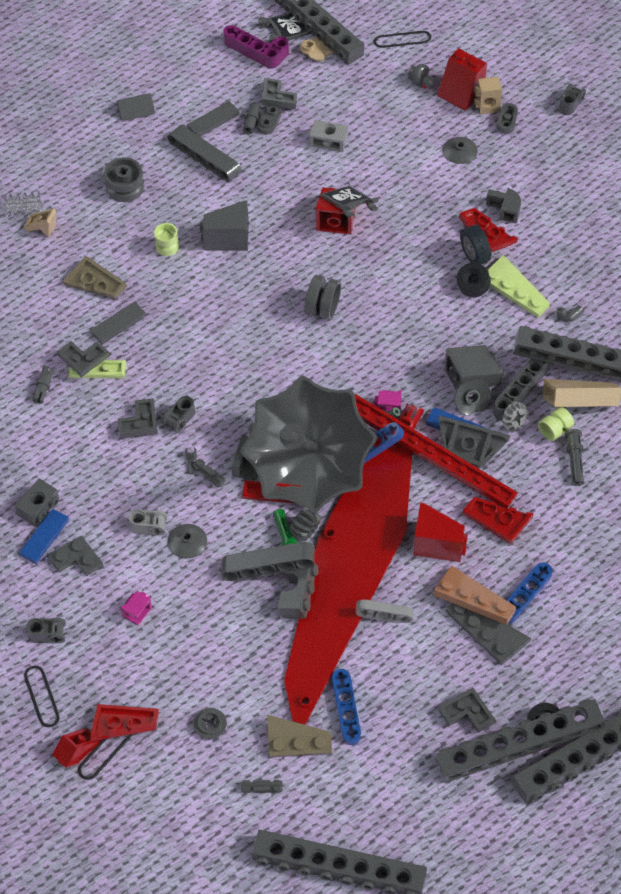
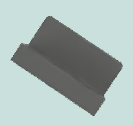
[116,93,155,121]
[231,435,257,481]

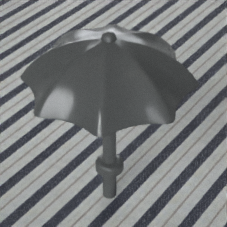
[241,376,377,512]

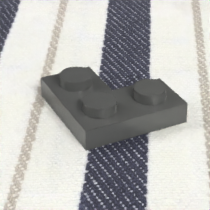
[262,78,297,109]
[57,341,110,378]
[118,398,158,438]
[48,535,103,576]
[438,688,496,733]

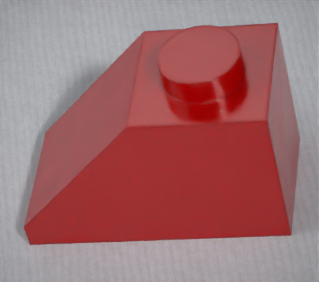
[52,728,101,768]

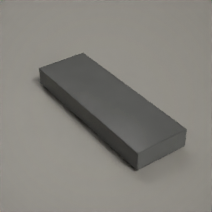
[187,101,239,137]
[91,301,146,345]

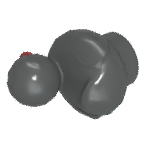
[408,64,434,89]

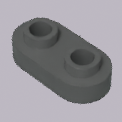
[497,103,518,134]
[257,106,281,135]

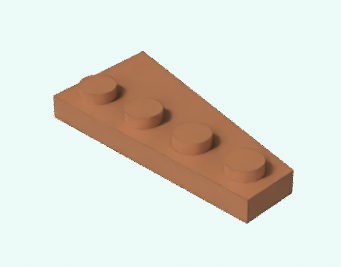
[434,566,516,625]

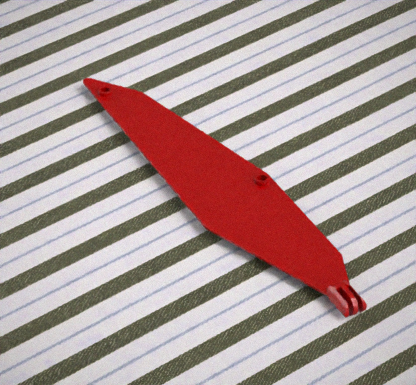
[284,403,424,725]

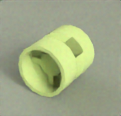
[154,223,179,256]
[538,407,574,442]

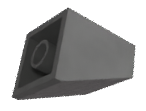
[200,201,249,251]
[444,345,503,395]

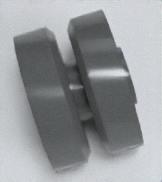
[104,157,145,202]
[304,275,341,320]

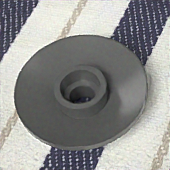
[443,137,478,164]
[454,379,491,415]
[168,524,207,559]

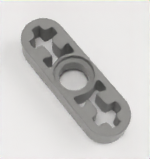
[356,600,413,623]

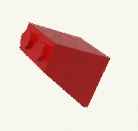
[437,48,487,111]
[316,187,356,234]
[414,502,468,562]

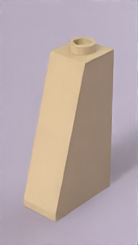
[542,379,621,407]

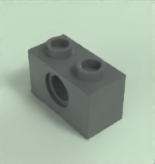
[14,478,59,526]

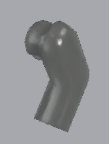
[556,305,584,321]

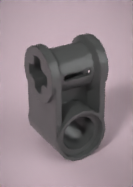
[559,83,586,115]
[161,396,195,433]
[26,618,66,644]

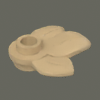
[300,37,333,61]

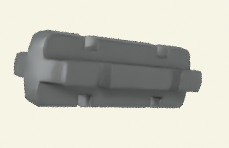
[193,459,226,487]
[241,780,283,793]

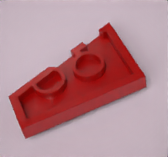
[459,208,518,252]
[463,497,534,544]
[90,704,159,741]

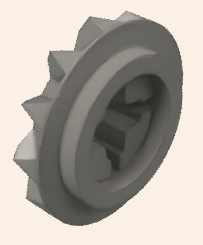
[503,402,528,432]

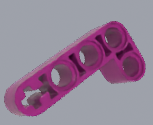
[223,25,289,69]

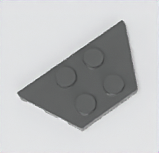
[438,415,510,468]

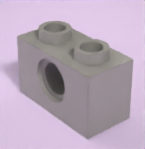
[309,120,348,152]

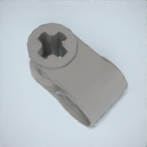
[129,509,167,535]

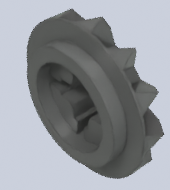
[194,708,227,740]

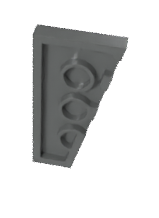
[445,603,531,666]

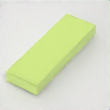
[69,360,126,379]

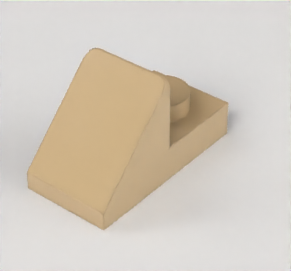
[23,208,56,237]

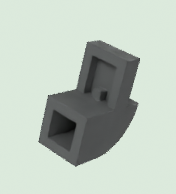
[486,188,521,224]

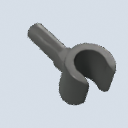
[185,447,197,474]

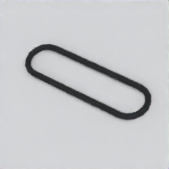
[374,31,431,48]
[24,665,60,727]
[78,734,132,780]

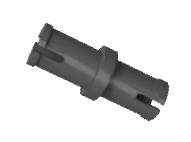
[243,102,261,134]
[32,366,54,404]

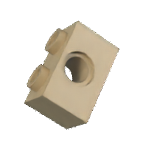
[474,77,502,115]

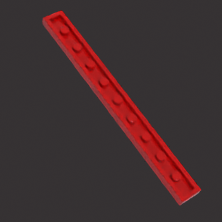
[355,394,518,508]

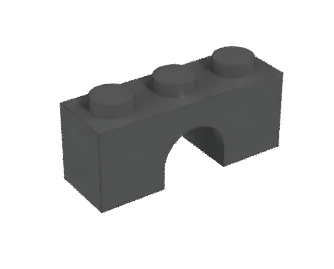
[277,562,318,619]

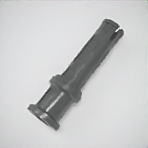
[565,429,584,486]

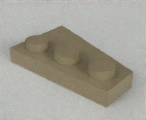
[62,256,127,299]
[267,715,332,757]

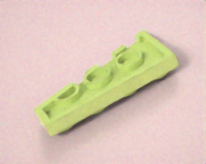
[488,255,550,318]

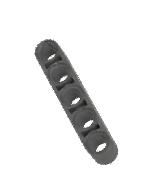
[167,125,241,182]
[494,359,553,420]
[221,542,314,581]

